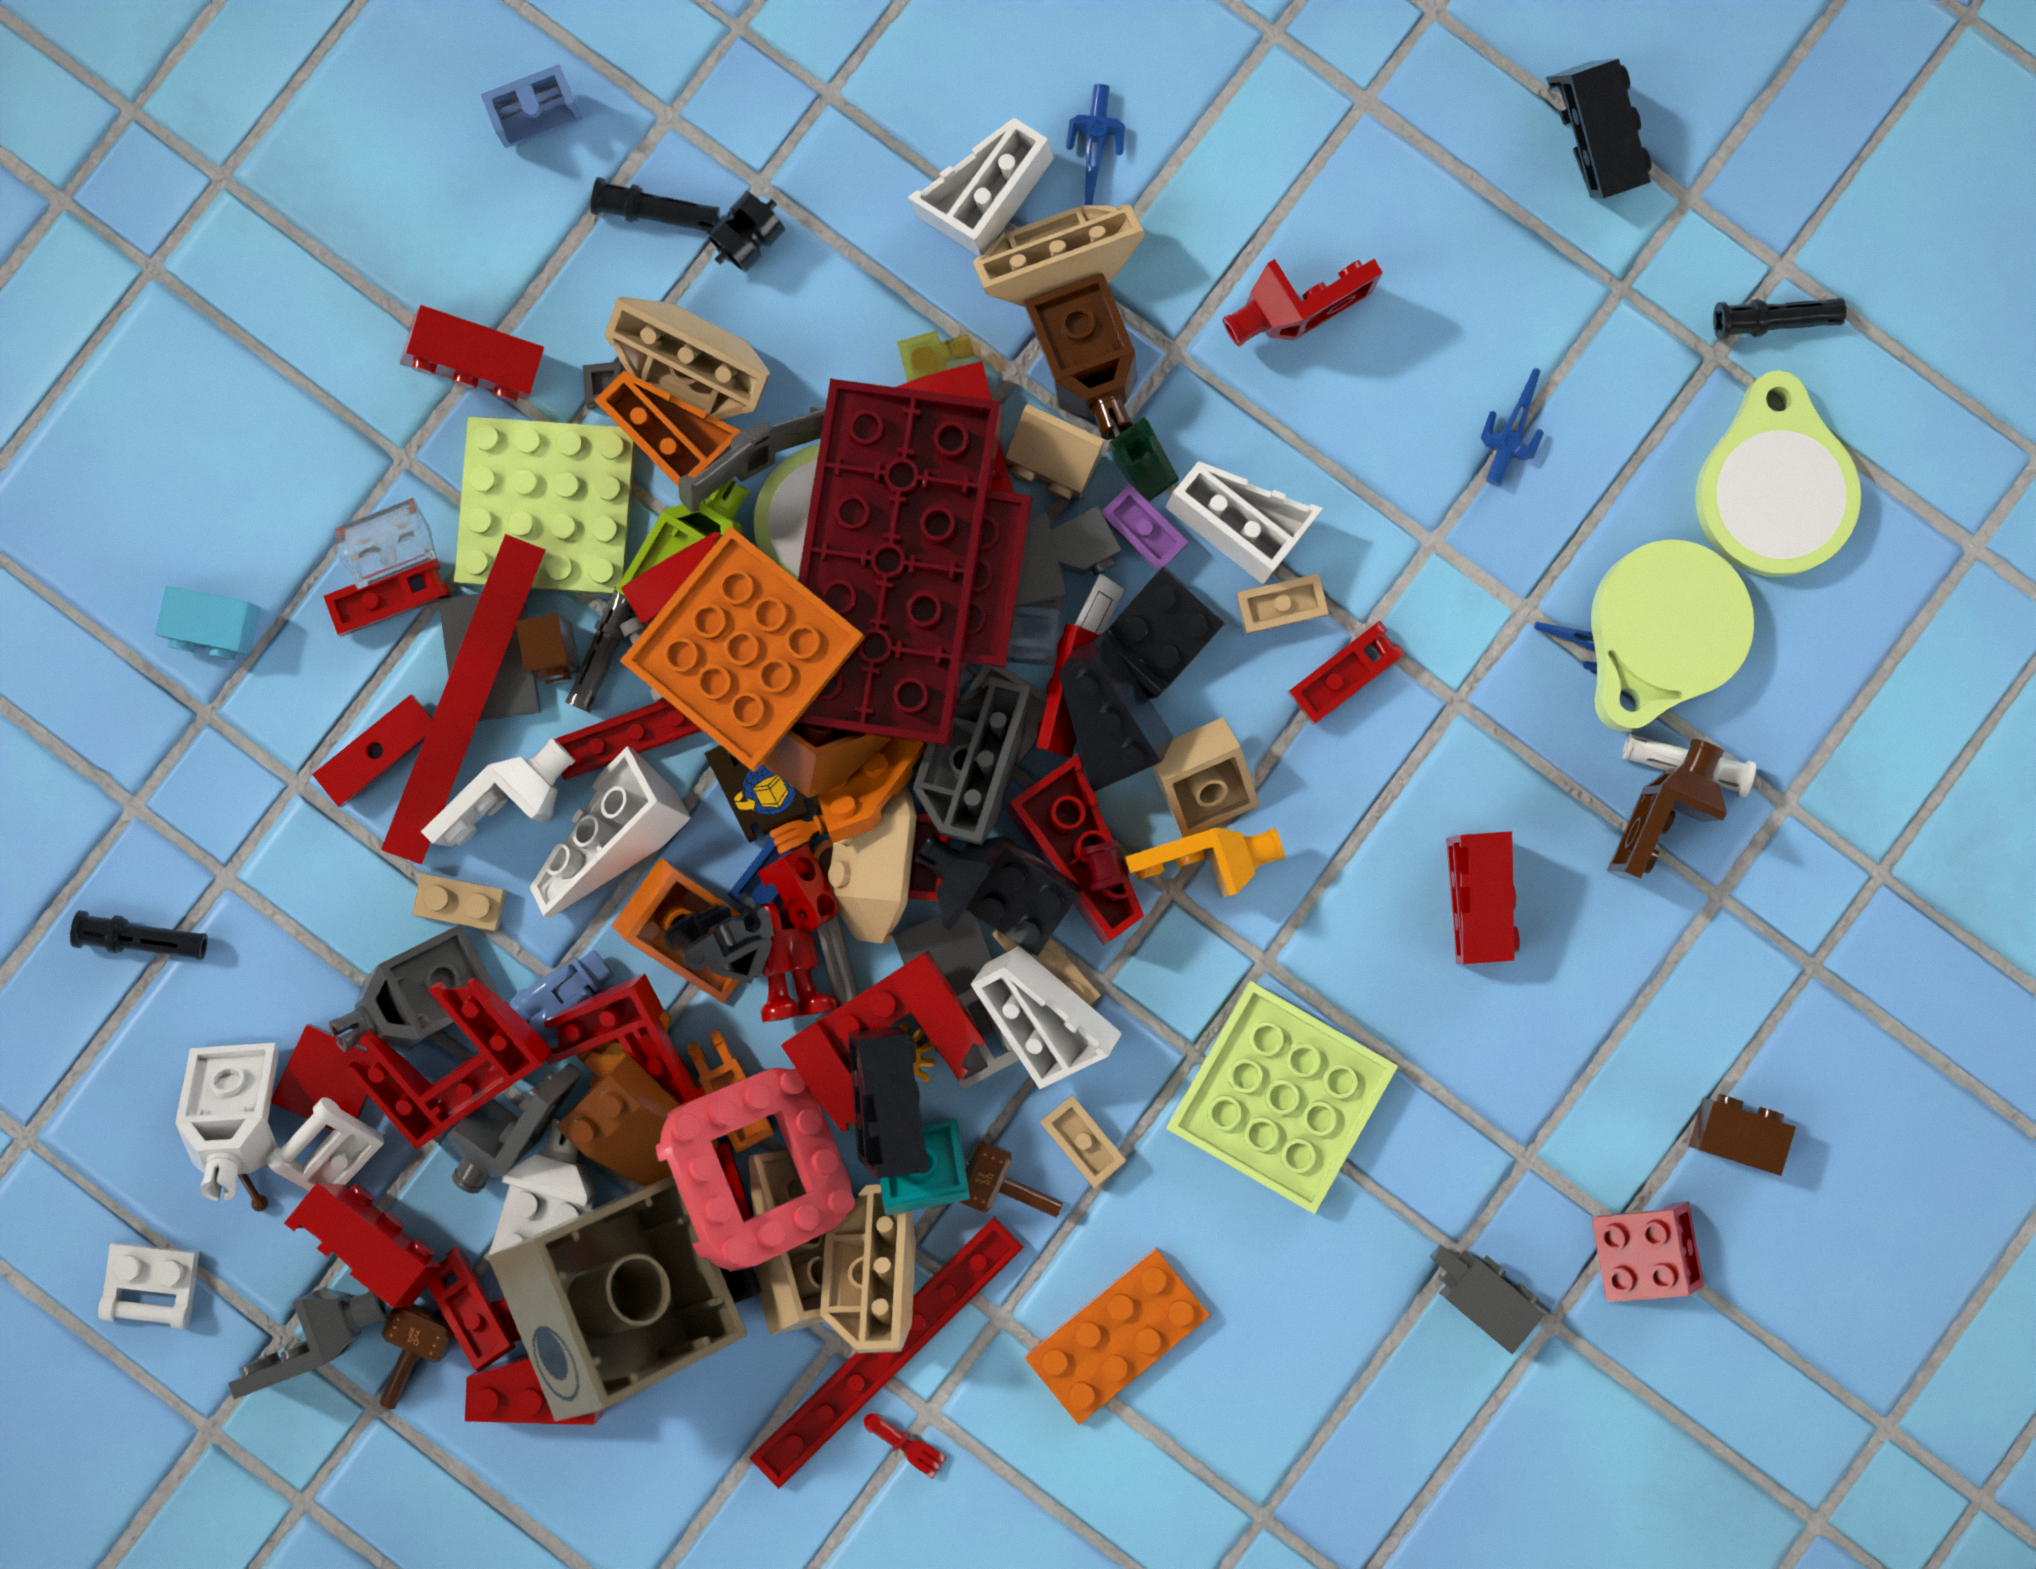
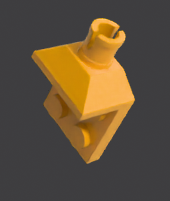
[1122,827,1285,898]

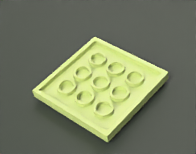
[454,417,636,595]
[1166,981,1398,1215]

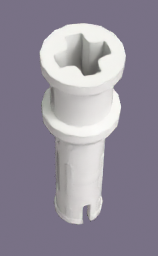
[1622,733,1756,798]

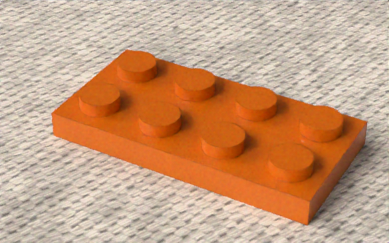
[1024,1247,1210,1425]

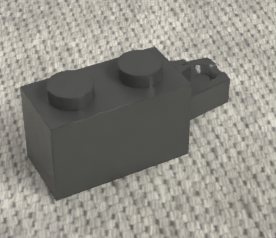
[1430,1244,1545,1354]

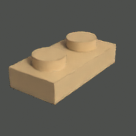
[1236,573,1329,635]
[412,874,507,931]
[1040,1094,1127,1188]

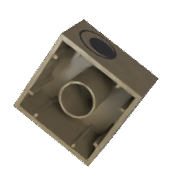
[488,1176,748,1421]

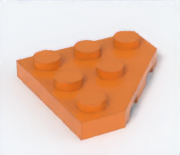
[817,739,927,843]

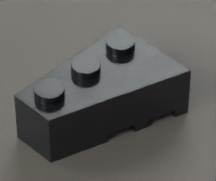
[1546,59,1652,199]
[1058,634,1174,792]
[848,1026,929,1179]

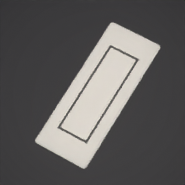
[1074,574,1124,634]

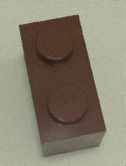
[515,613,580,685]
[1688,1094,1796,1176]

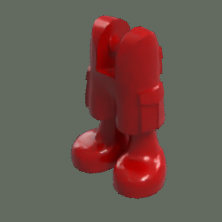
[759,902,838,1023]

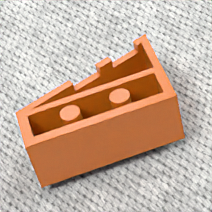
[594,371,742,487]

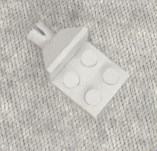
[421,738,576,847]
[175,1042,279,1201]
[487,1120,598,1260]

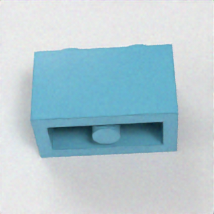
[155,585,261,661]

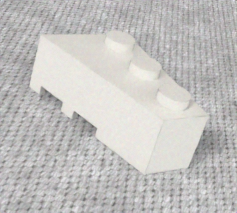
[907,118,1054,256]

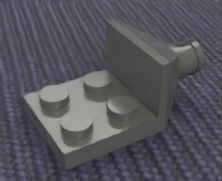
[329,924,501,1054]
[449,1063,583,1194]
[228,1287,388,1400]

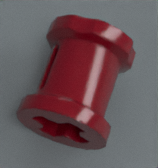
[1080,840,1128,892]

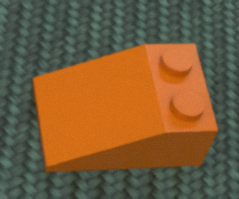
[611,857,742,1004]

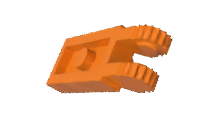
[686,1029,776,1153]

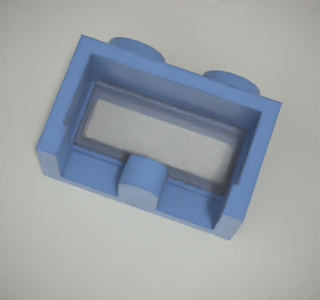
[481,64,583,148]

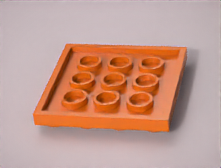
[620,526,866,772]

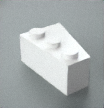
[1165,461,1323,585]
[970,946,1122,1089]

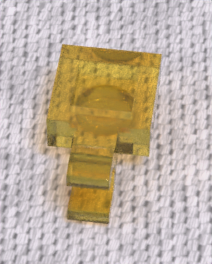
[897,330,975,382]

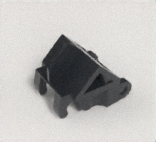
[664,893,774,984]

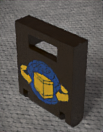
[704,745,821,843]

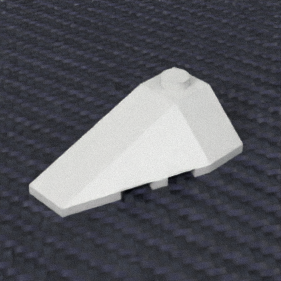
[529,746,691,919]

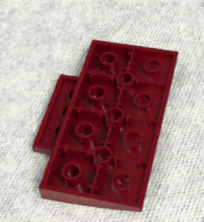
[796,378,1033,747]

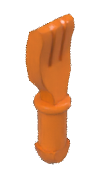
[769,815,828,855]

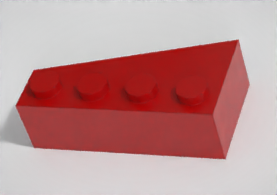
[1004,753,1144,946]

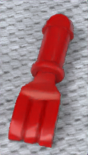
[863,1413,947,1479]

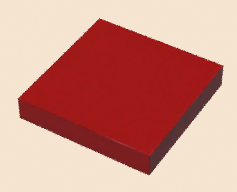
[271,1024,369,1131]

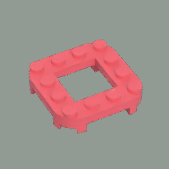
[656,1068,855,1271]

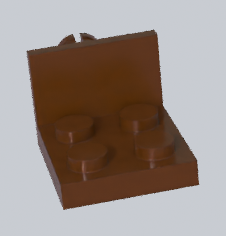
[1024,273,1137,440]
[1607,738,1727,879]

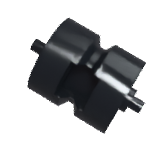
[706,191,786,272]

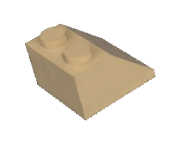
[1005,404,1104,501]
[1152,717,1260,838]

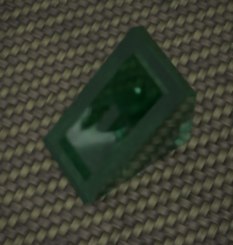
[1108,417,1179,502]

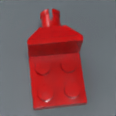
[1222,258,1383,347]

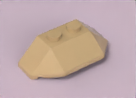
[972,204,1145,307]
[605,296,770,420]
[828,782,917,944]
[820,1185,916,1353]

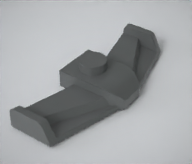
[679,405,825,513]

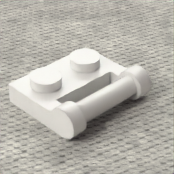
[266,1097,384,1191]
[98,1242,200,1330]

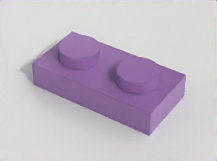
[1101,483,1189,572]

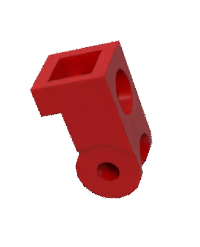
[757,844,838,932]

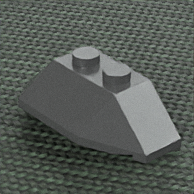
[913,677,1031,845]

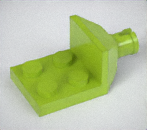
[616,479,751,596]

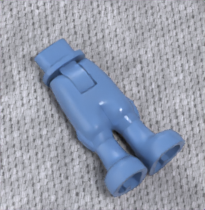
[509,949,614,1043]

